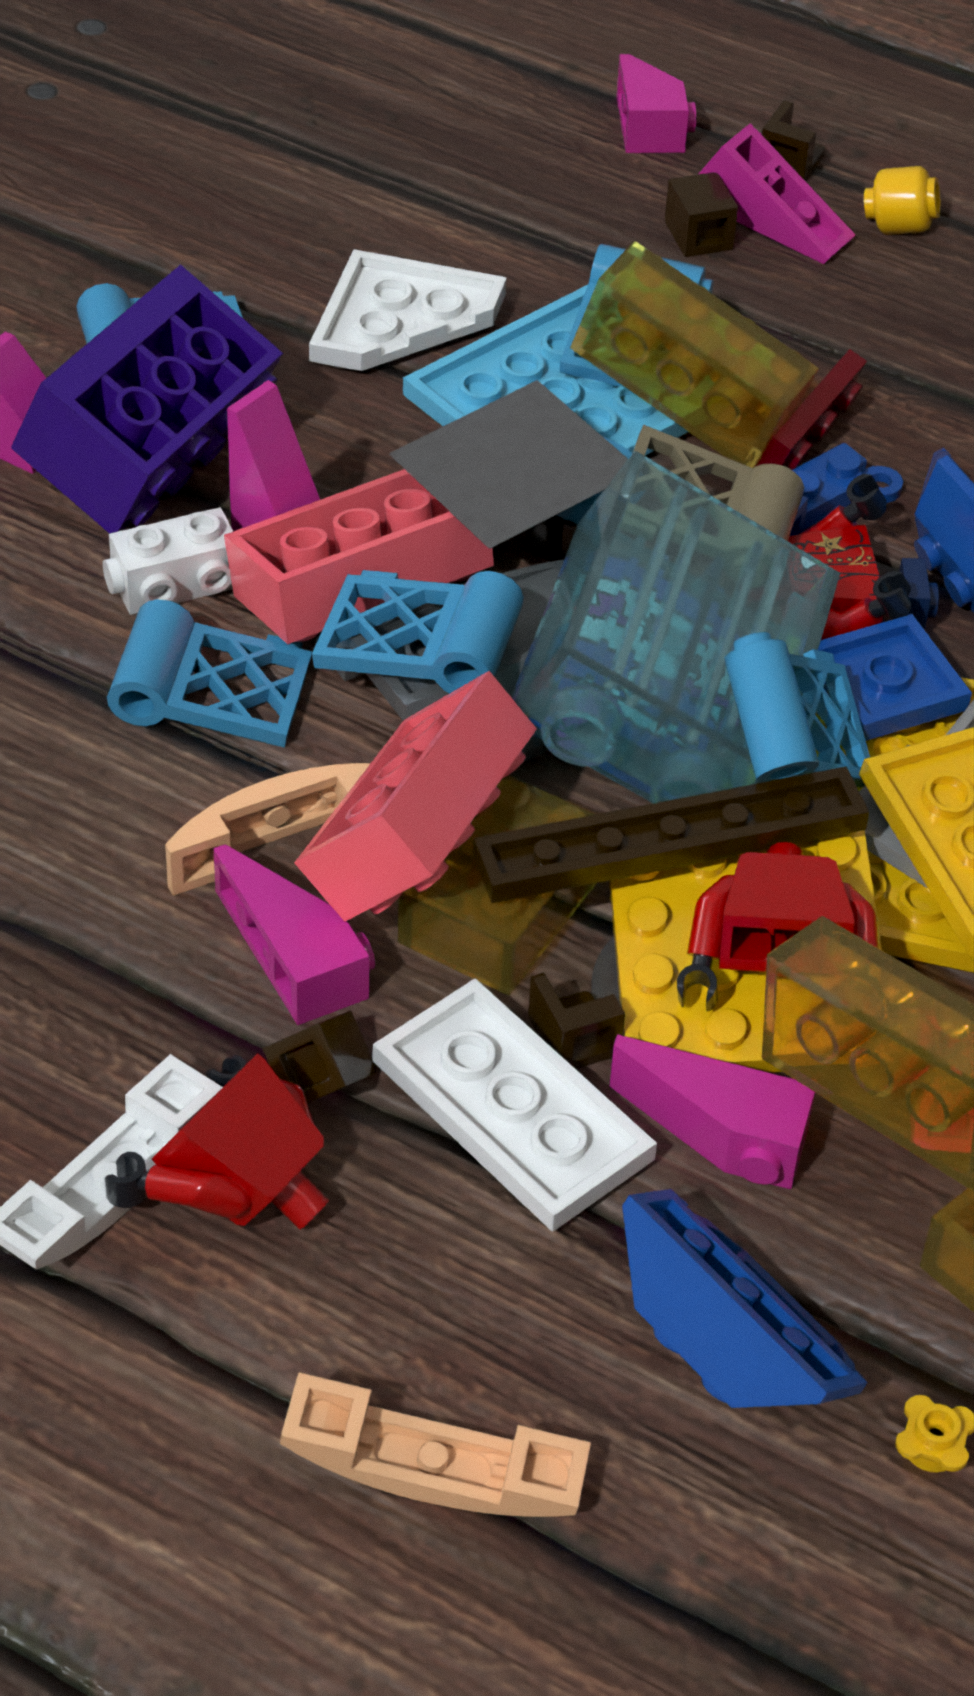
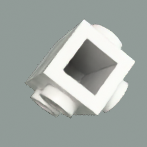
[103,507,233,615]

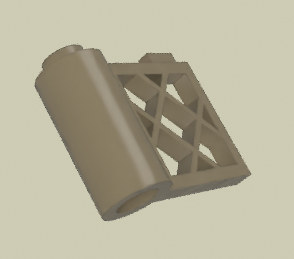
[607,424,804,591]

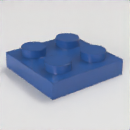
[805,614,972,741]

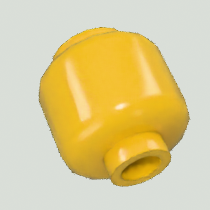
[864,166,941,235]

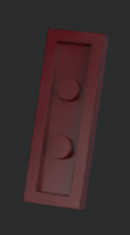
[757,349,867,470]

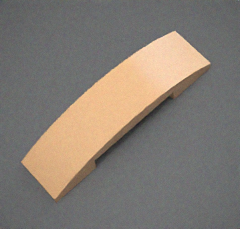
[165,763,370,896]
[280,1372,591,1517]

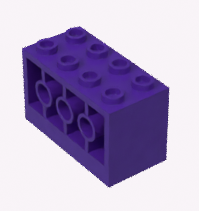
[11,264,283,534]

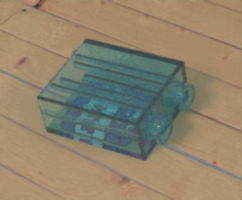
[511,450,840,803]

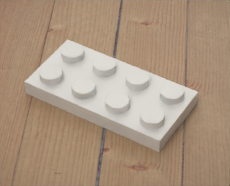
[372,978,657,1232]

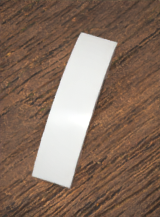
[0,1054,223,1269]

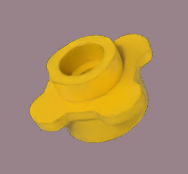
[895,1395,974,1472]

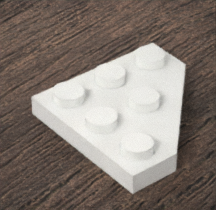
[309,249,507,371]

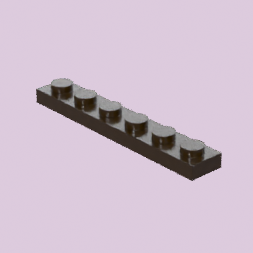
[473,766,869,904]

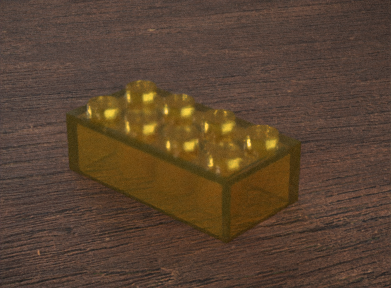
[570,240,819,468]
[762,916,974,1192]

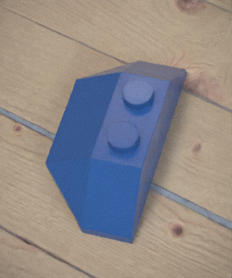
[914,447,974,613]
[622,1189,868,1408]

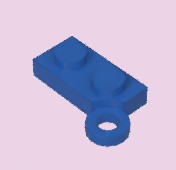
[792,442,903,529]

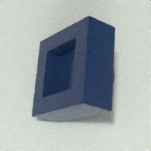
[899,558,939,630]

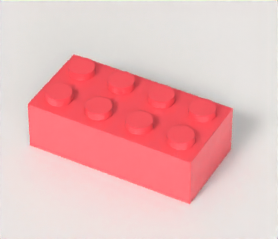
[224,469,494,644]
[294,671,537,922]

